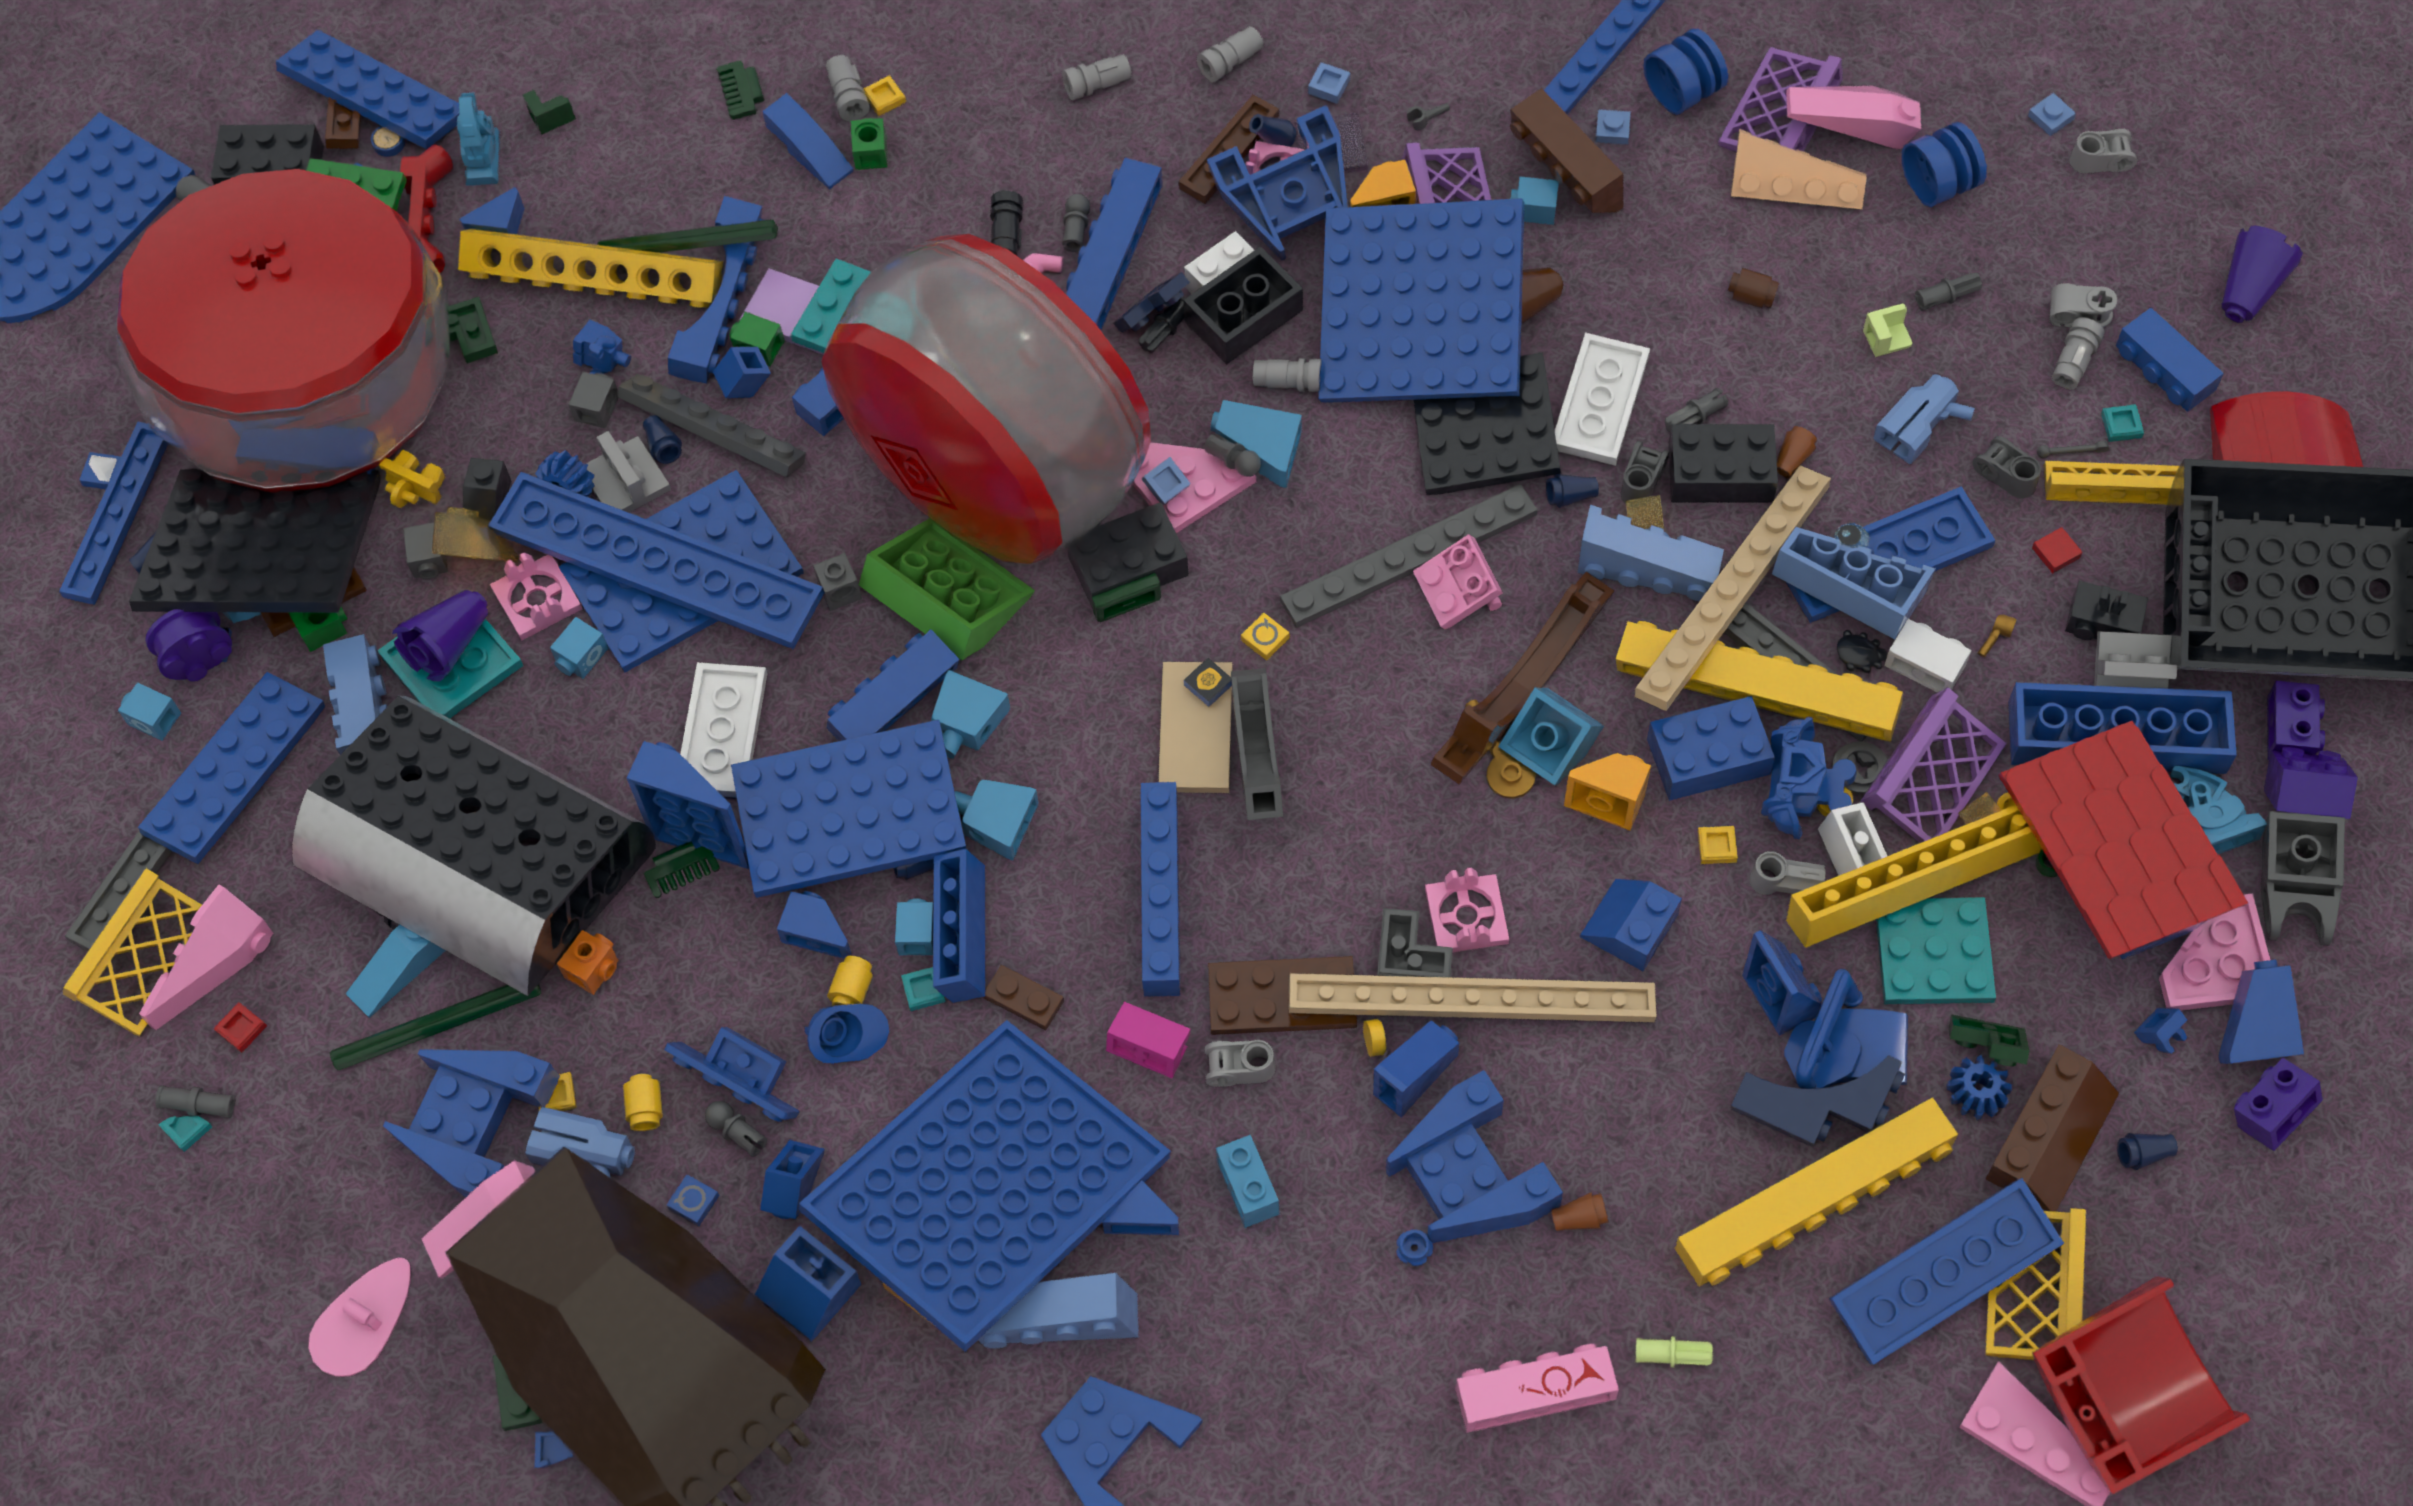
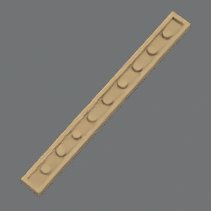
[1635,465,1831,711]
[1289,973,1656,1022]

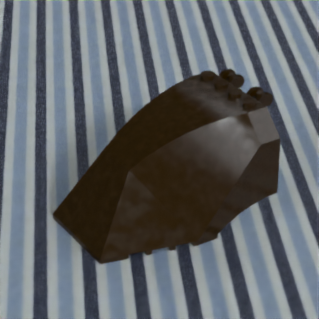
[445,1147,826,1506]

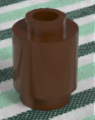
[1728,268,1779,309]

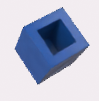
[713,347,771,398]

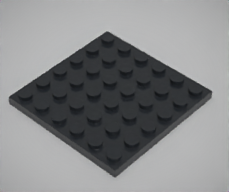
[129,468,381,613]

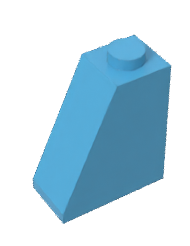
[1210,400,1302,488]

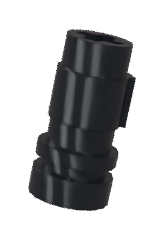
[990,190,1023,256]

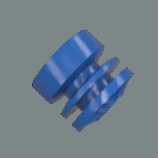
[1643,28,1729,115]
[1901,122,1987,207]

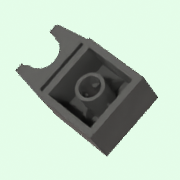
[2261,811,2345,946]

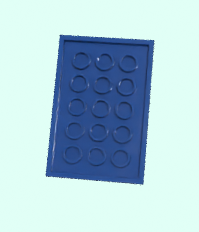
[558,470,804,673]
[731,720,967,898]

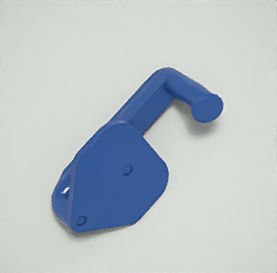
[1784,968,1863,1089]

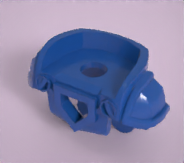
[1761,717,1857,839]

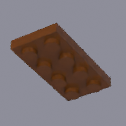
[1208,956,1357,1035]

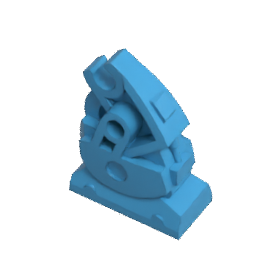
[457,92,500,186]
[2169,766,2267,854]

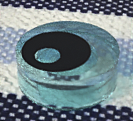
[1834,523,1869,548]

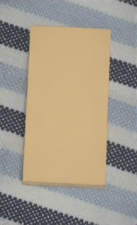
[1159,662,1233,793]

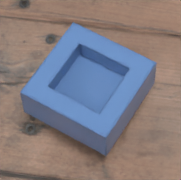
[1308,62,1350,104]
[2028,93,2076,136]
[1596,110,1630,144]
[1142,457,1191,505]

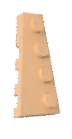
[1731,129,1867,209]

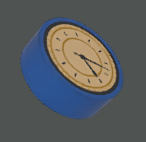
[371,126,405,157]

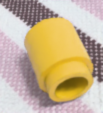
[827,956,873,1006]
[623,1074,663,1131]

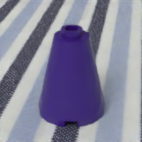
[2221,226,2303,323]
[392,590,488,682]

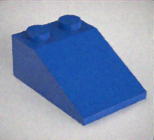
[1742,930,1822,1036]

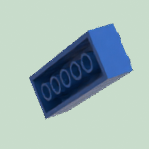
[2008,682,2237,774]

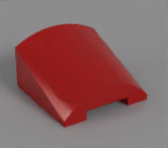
[2210,391,2363,467]
[2032,1276,2251,1495]

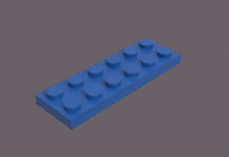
[276,30,459,150]
[1786,486,1995,623]
[138,672,325,864]
[1828,1178,2064,1365]

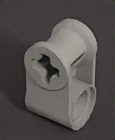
[2069,129,2137,173]
[2050,283,2117,328]
[1205,1040,1276,1087]

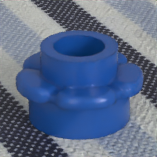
[1396,1230,1433,1266]

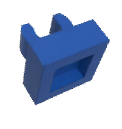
[2134,1008,2187,1054]

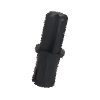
[1138,297,1185,353]

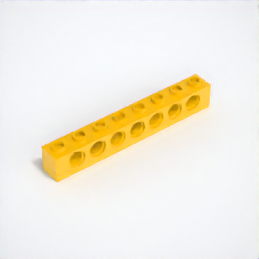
[458,229,724,308]

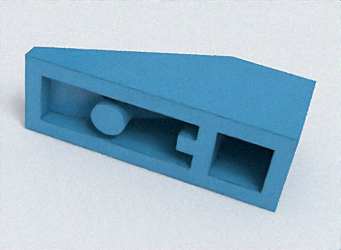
[346,925,446,1018]

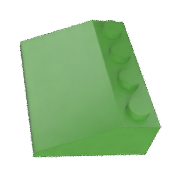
[859,518,1035,661]

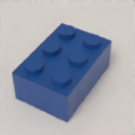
[1647,696,1775,801]

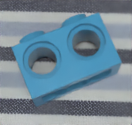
[1216,1135,1279,1228]

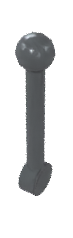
[2037,441,2109,458]

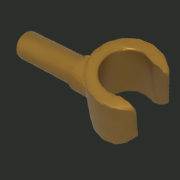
[1977,614,2016,658]

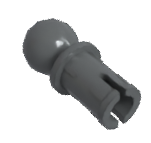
[1062,193,1090,252]
[1204,433,1261,477]
[705,1101,767,1157]

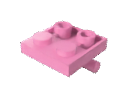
[1413,534,1503,629]

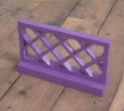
[1719,47,1842,152]
[1402,143,1491,204]
[1860,687,2007,843]

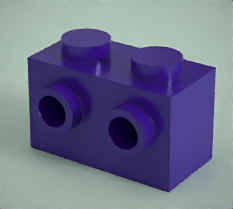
[2267,680,2325,760]
[2234,1058,2323,1151]

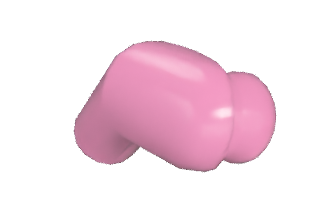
[1023,253,1064,273]

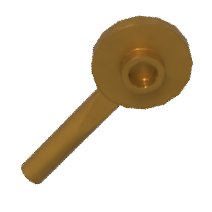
[1465,699,1536,799]

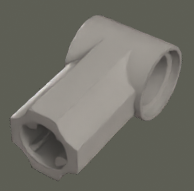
[1749,852,1826,895]

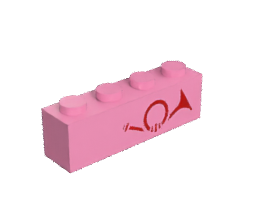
[1456,1344,1619,1433]

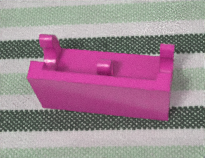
[1106,1002,1191,1078]

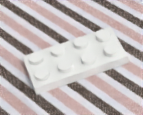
[1555,333,1650,466]
[681,662,767,798]

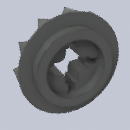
[1832,741,1888,795]

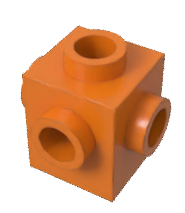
[557,930,619,995]

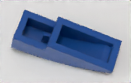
[762,93,854,189]

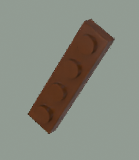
[1178,94,1279,204]

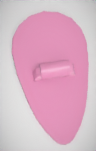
[308,1258,411,1377]

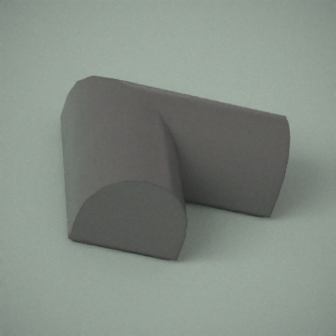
[1377,908,1453,978]

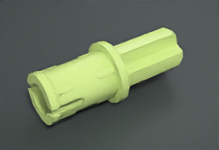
[1636,1336,1713,1367]

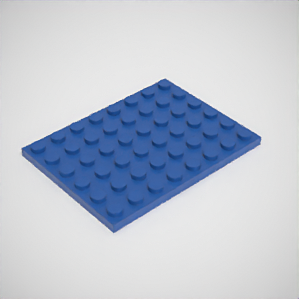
[799,1020,1171,1352]

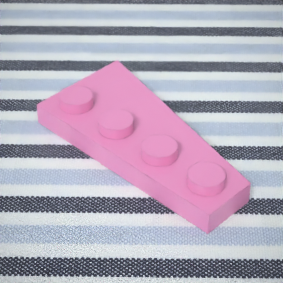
[1959,1361,2110,1506]

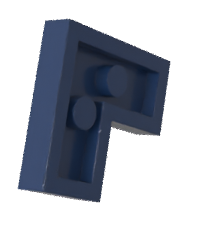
[1113,272,1190,333]

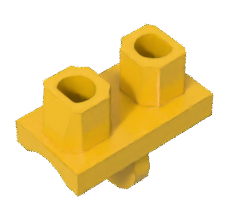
[379,450,445,508]

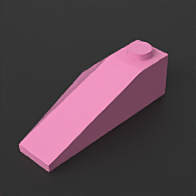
[1786,86,1921,149]
[139,885,274,1030]

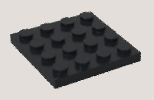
[1414,352,1561,495]

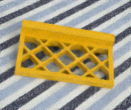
[63,868,202,1036]
[1986,1208,2086,1360]

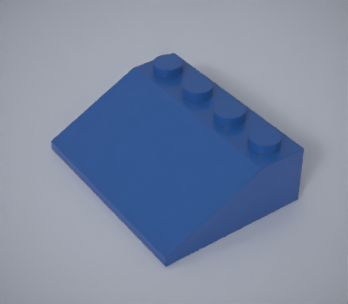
[627,741,749,869]

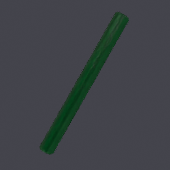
[598,219,778,253]
[330,984,541,1070]

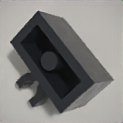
[2065,581,2148,640]

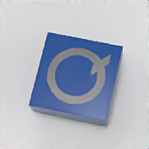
[666,1175,720,1226]

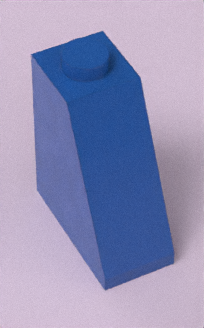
[2218,959,2304,1064]
[1373,1020,1459,1117]

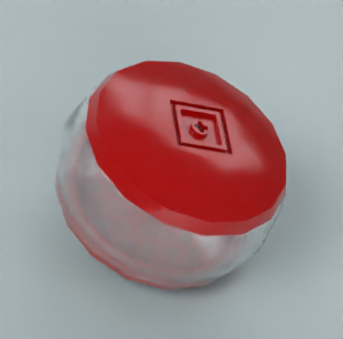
[116,169,450,493]
[821,234,1151,564]

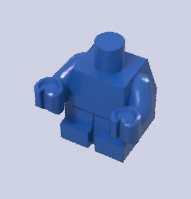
[573,320,631,374]

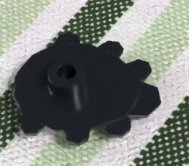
[1836,630,1888,674]

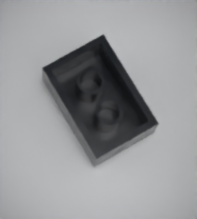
[211,124,324,185]
[1183,246,1303,365]
[1668,424,1778,503]
[1066,502,1189,610]

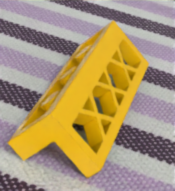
[2044,461,2179,505]

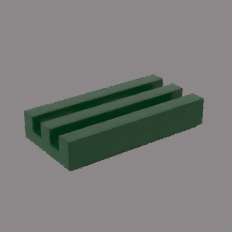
[1091,573,1161,623]

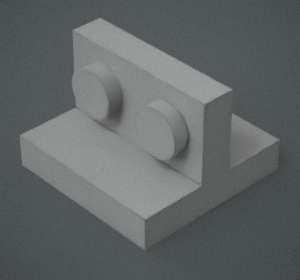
[586,431,671,513]
[2094,631,2177,689]

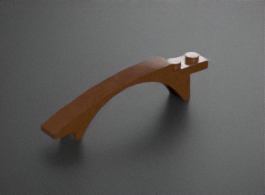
[1430,572,1614,785]

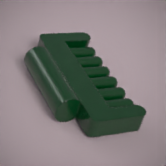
[716,60,764,120]
[644,841,720,898]

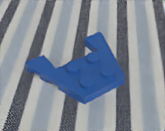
[1041,1376,1202,1506]

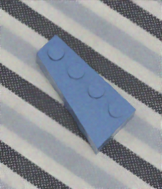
[1578,505,1724,601]
[1772,527,1936,639]
[323,634,388,755]
[978,1273,1138,1348]

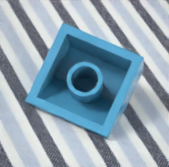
[1498,687,1604,785]

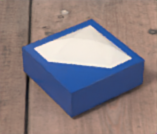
[79,452,121,489]

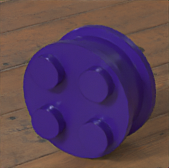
[145,609,232,682]

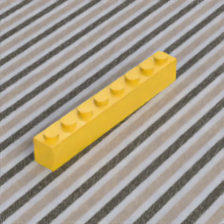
[1616,621,1903,742]
[1786,805,2042,948]
[1675,1097,1958,1287]

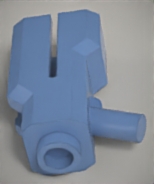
[1873,374,1974,464]
[525,1107,635,1177]

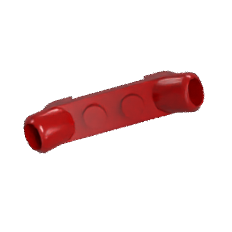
[400,145,453,279]

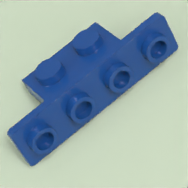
[664,1027,800,1122]

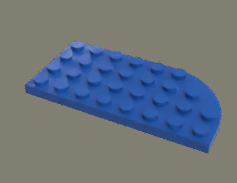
[0,112,195,323]

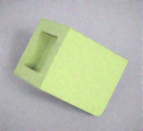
[1863,304,1912,357]

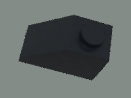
[463,457,512,538]

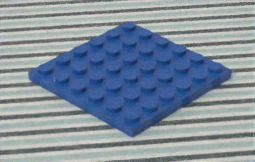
[1319,198,1525,403]

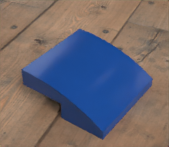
[1834,1009,1908,1085]

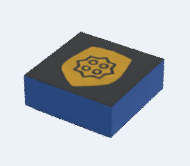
[1184,658,1232,707]

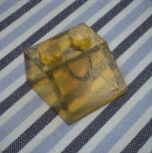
[432,507,519,563]

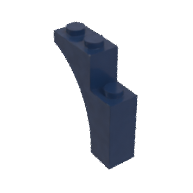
[1731,1055,1905,1147]

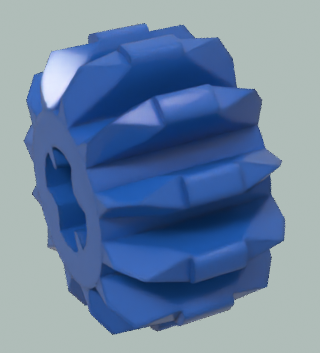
[535,450,595,497]
[1946,1054,2012,1120]

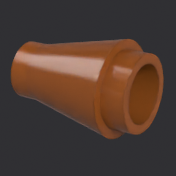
[1777,426,1817,479]
[1551,1192,1609,1231]

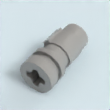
[1197,26,1264,82]
[1062,54,1131,101]
[826,55,870,121]
[2052,318,2105,390]
[1253,358,1322,392]

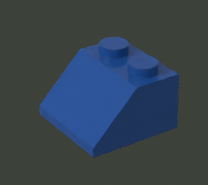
[1580,879,1682,971]

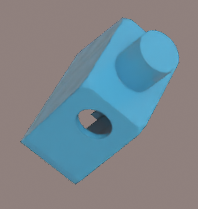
[931,670,1010,759]
[955,780,1039,860]

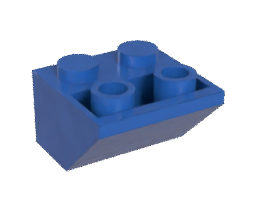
[755,1225,862,1342]

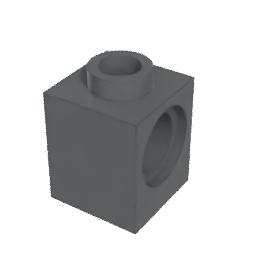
[569,372,618,428]
[403,522,448,579]
[813,553,862,611]

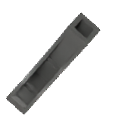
[1230,668,1283,820]

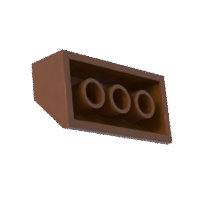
[1510,88,1623,213]
[1986,1044,2119,1212]

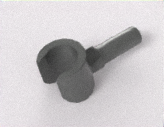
[1407,103,1450,130]

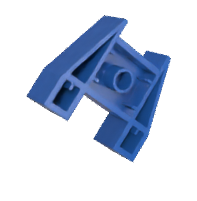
[1207,105,1348,260]
[383,1049,560,1198]
[1386,1070,1563,1243]

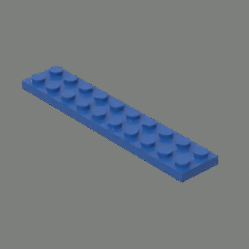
[488,472,824,649]

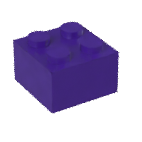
[2264,747,2358,819]

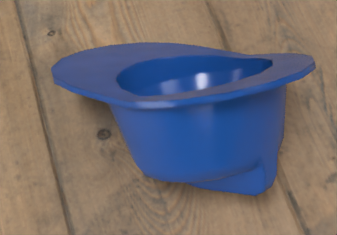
[805,1004,889,1063]

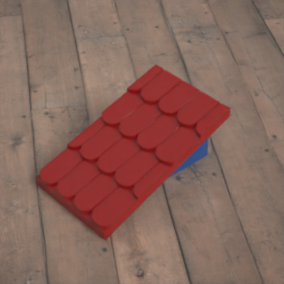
[1998,721,2248,960]

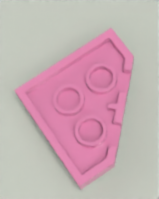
[1124,442,1256,533]
[2159,894,2270,1011]

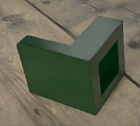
[523,90,576,135]

